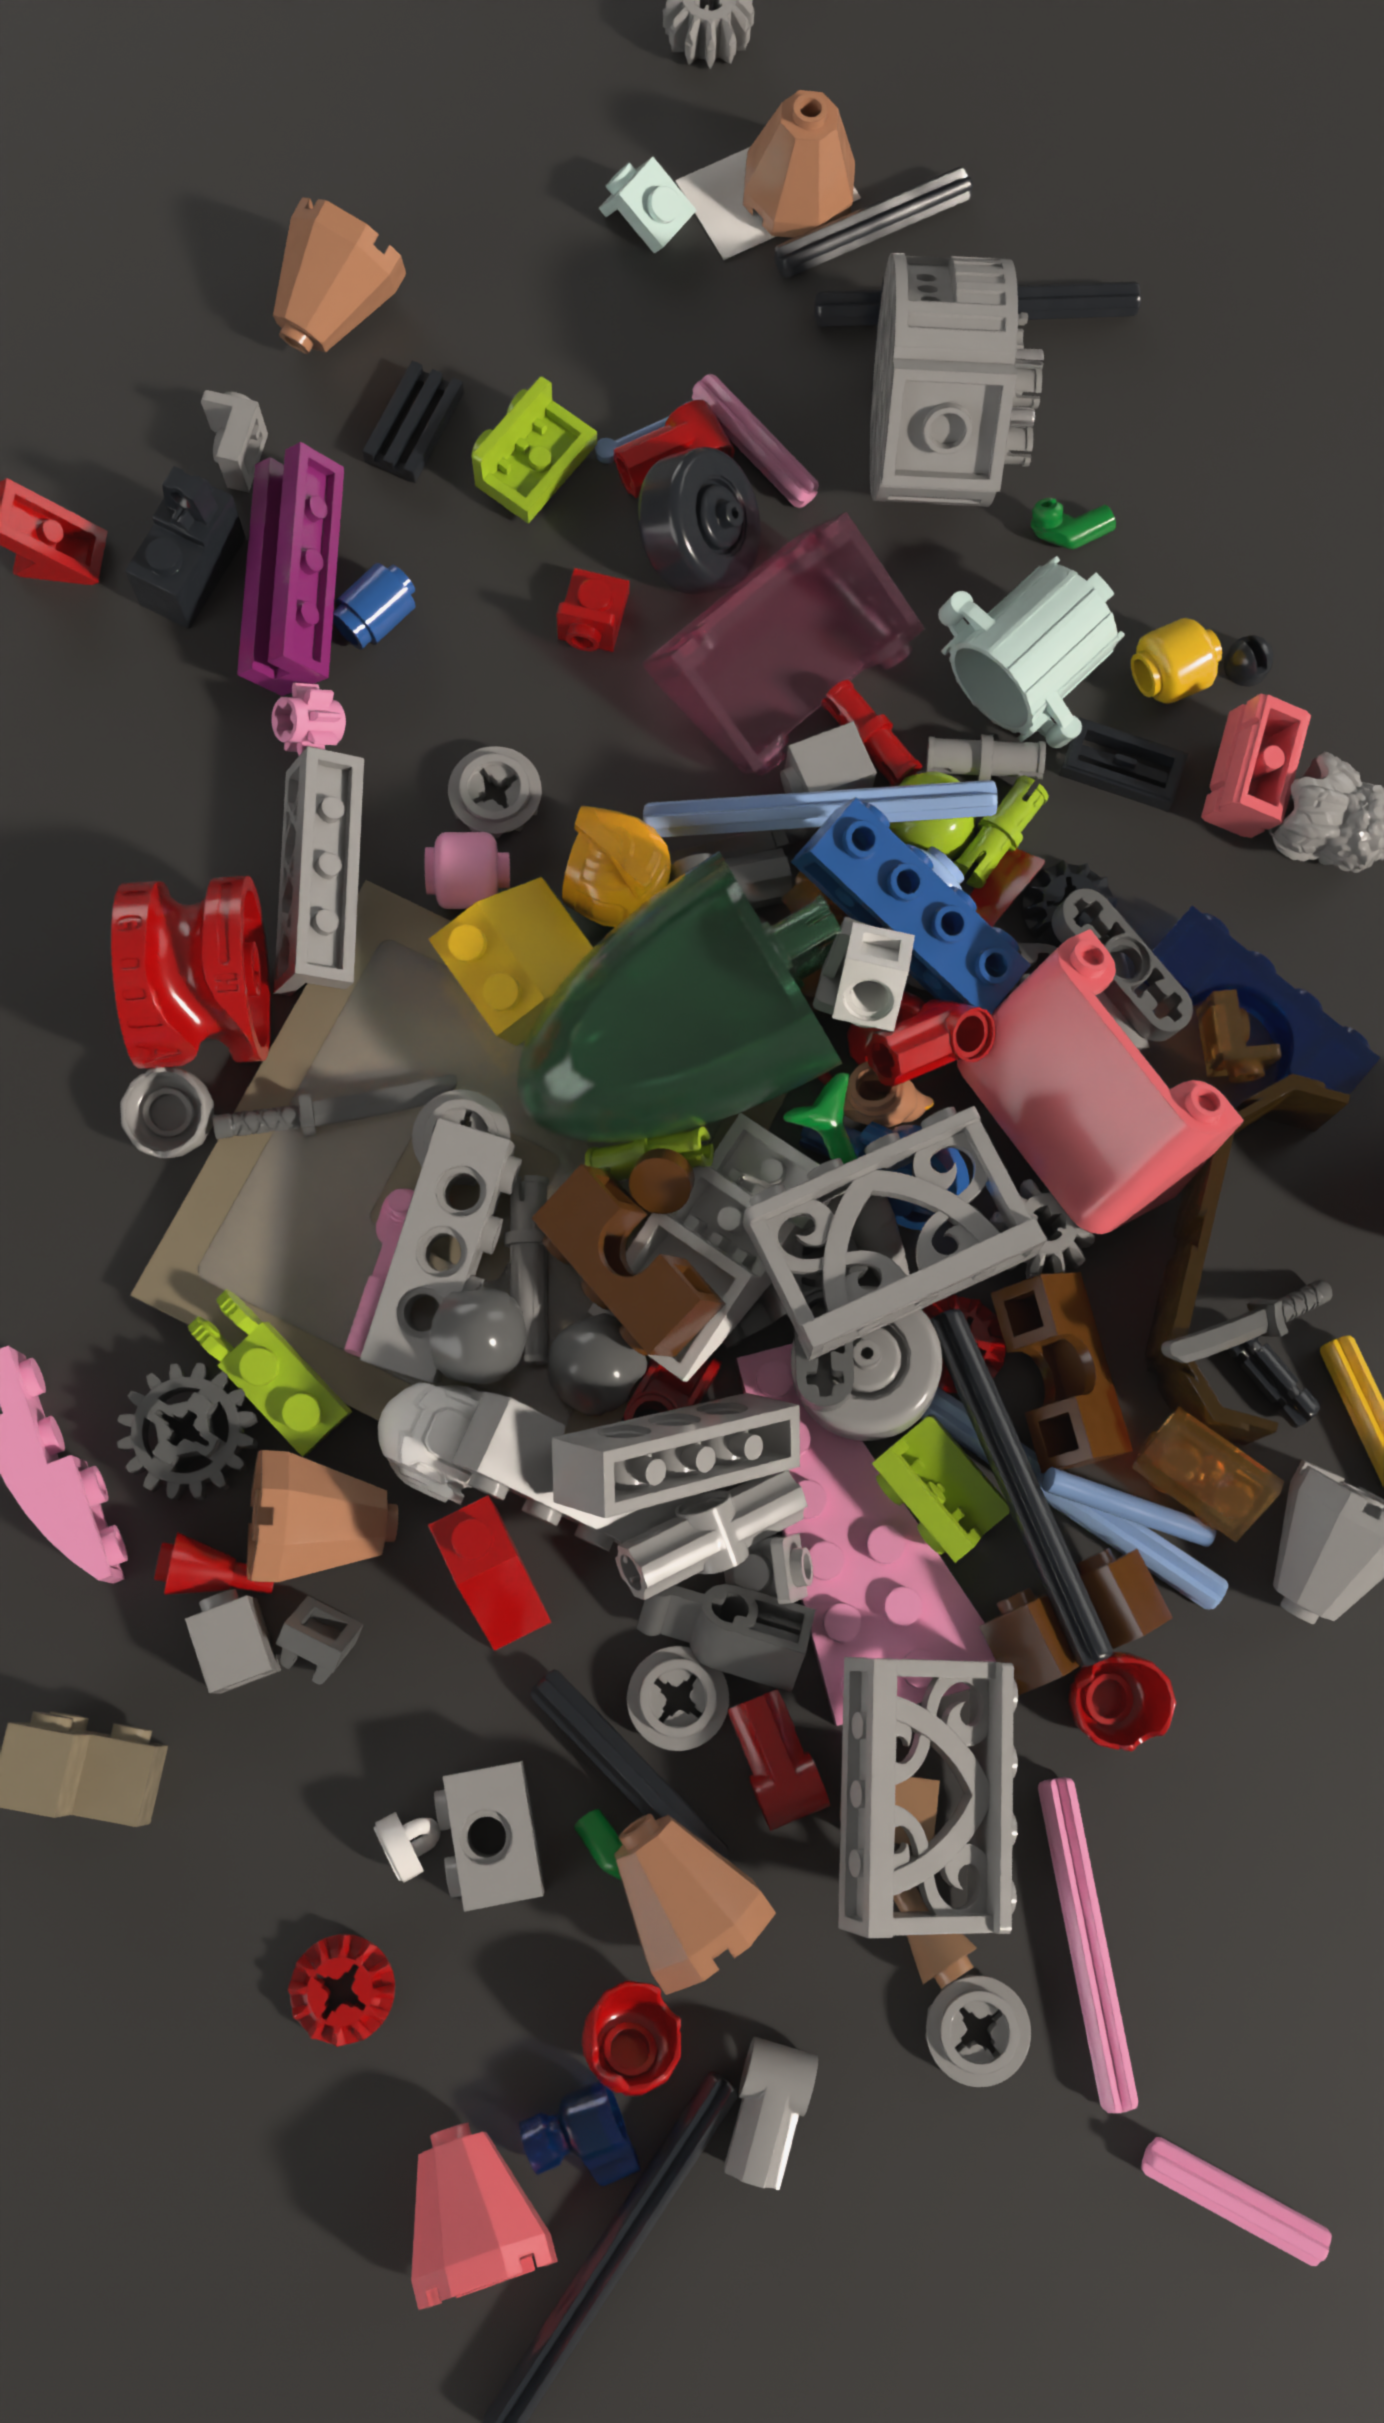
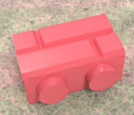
[1201,694,1311,838]

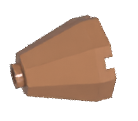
[743,90,855,238]
[273,197,406,354]
[247,1450,398,1582]
[614,1814,776,1995]

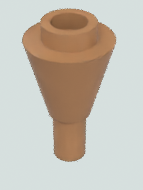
[893,1886,977,1989]

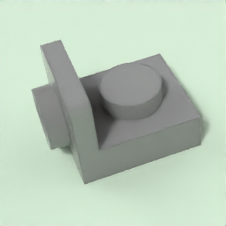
[201,390,268,493]
[724,1533,813,1604]

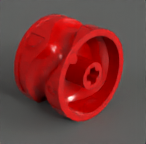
[111,876,271,1069]

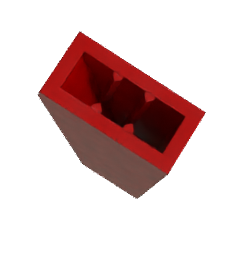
[428,1495,552,1651]

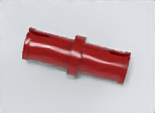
[821,679,922,786]

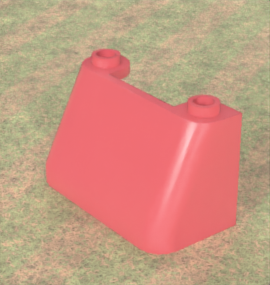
[957,929,1244,1234]

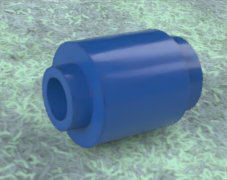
[333,563,416,650]

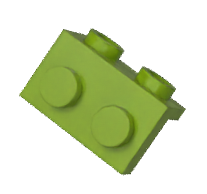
[471,376,597,524]
[871,1415,1010,1563]

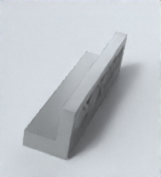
[274,746,364,996]

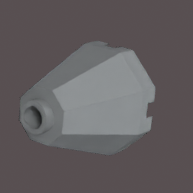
[1273,1460,1384,1624]

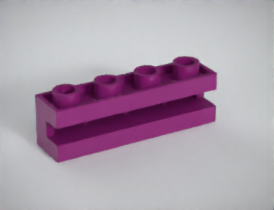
[237,442,344,696]

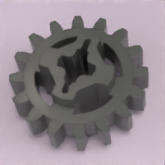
[117,1363,259,1501]

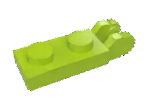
[187,1289,352,1457]

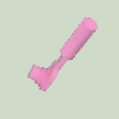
[344,1189,414,1357]

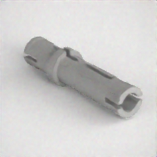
[504,1175,549,1365]

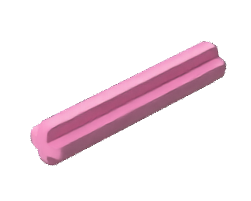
[692,374,819,508]
[1141,2137,1332,2266]

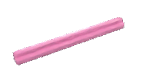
[1038,1777,1139,2113]

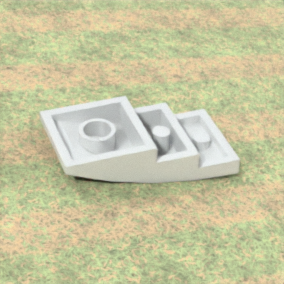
[588,1113,831,1382]

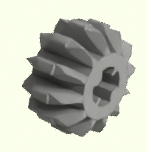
[663,0,754,69]
[990,1179,1095,1279]

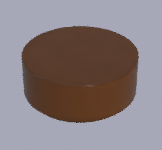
[629,1148,695,1214]

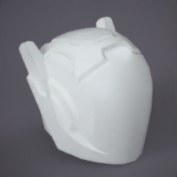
[378,1383,484,1504]

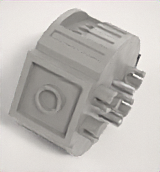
[870,253,1044,507]

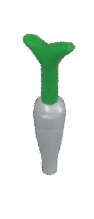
[784,1072,910,1283]

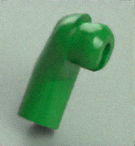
[574,1809,623,1881]

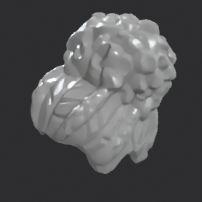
[1269,751,1384,873]

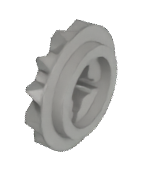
[448,746,542,839]
[412,1090,510,1187]
[627,1646,729,1751]
[925,1975,1031,2087]

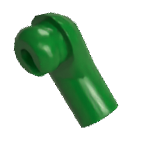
[1031,498,1116,550]

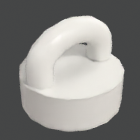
[373,1812,441,1883]

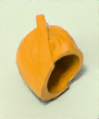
[562,806,671,941]

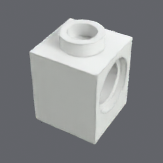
[832,922,915,1032]

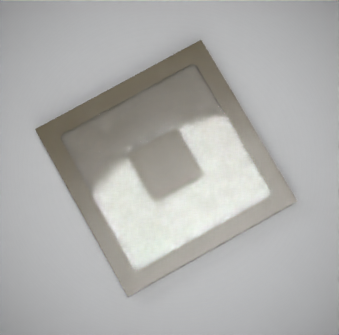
[131,880,790,1435]

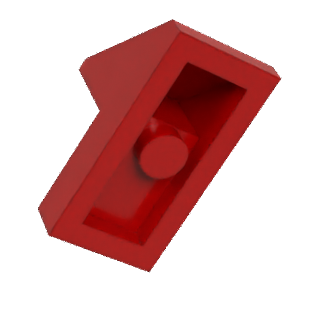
[0,478,108,585]

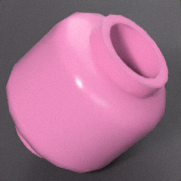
[425,832,510,909]

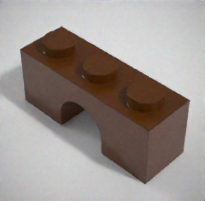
[532,1164,726,1357]
[991,1272,1133,1473]

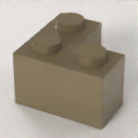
[0,1711,168,1827]

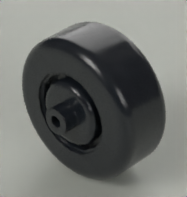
[637,447,761,595]

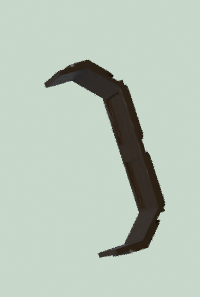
[1145,1074,1350,1445]

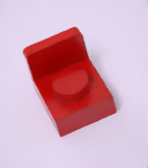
[556,568,630,652]

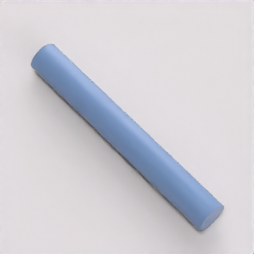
[1042,1467,1216,1547]

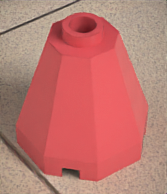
[411,2123,558,2310]

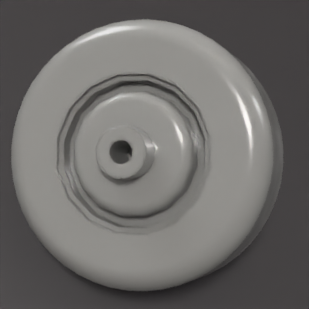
[791,1286,942,1441]

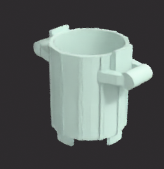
[938,556,1125,748]

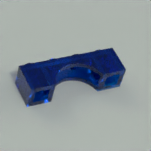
[1143,905,1381,1095]

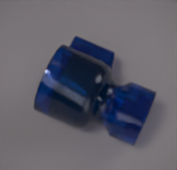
[519,2080,641,2187]

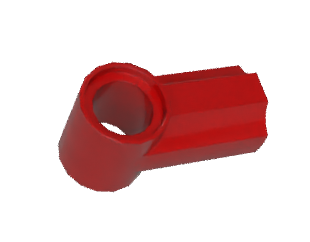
[613,400,735,498]
[865,998,996,1087]
[727,1689,830,1831]

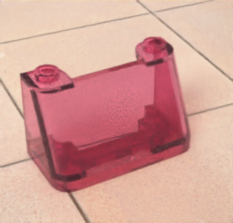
[642,512,925,776]

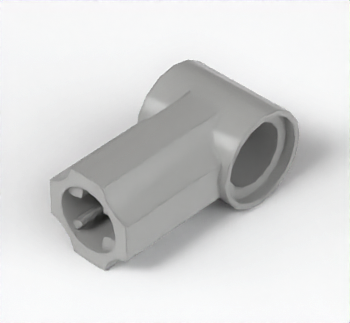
[724,2037,819,2190]

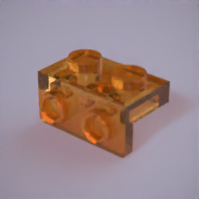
[1131,1406,1285,1542]

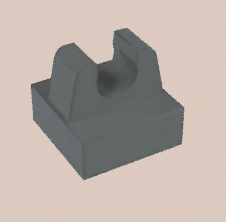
[276,1596,364,1685]

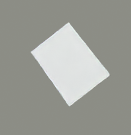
[675,147,861,260]

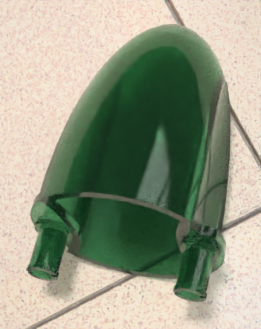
[517,851,843,1143]

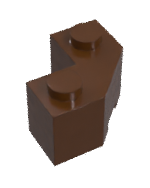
[979,1548,1173,1695]

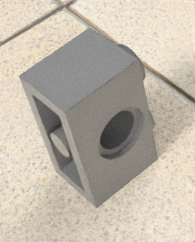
[434,1760,545,1912]

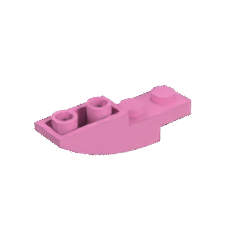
[0,1346,128,1584]

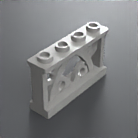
[742,1106,1047,1361]
[838,1657,1018,1938]

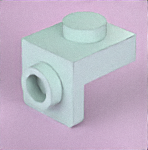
[599,157,697,253]

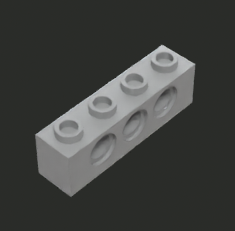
[360,1118,522,1383]
[552,1393,800,1519]

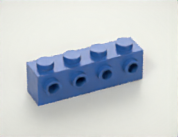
[791,797,1031,1014]

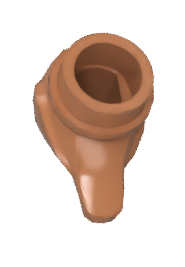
[844,1061,934,1128]

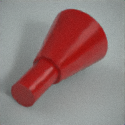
[154,1532,274,1595]

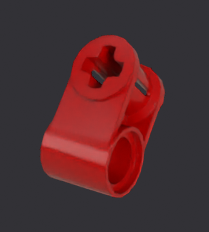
[623,1357,723,1421]

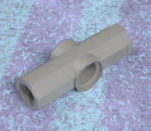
[615,1470,808,1600]

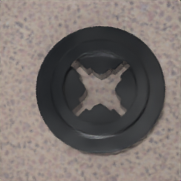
[1022,859,1117,948]

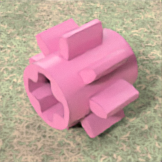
[272,683,346,756]

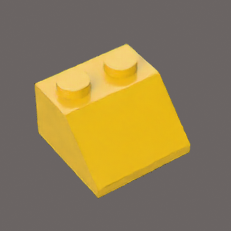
[428,877,612,1046]

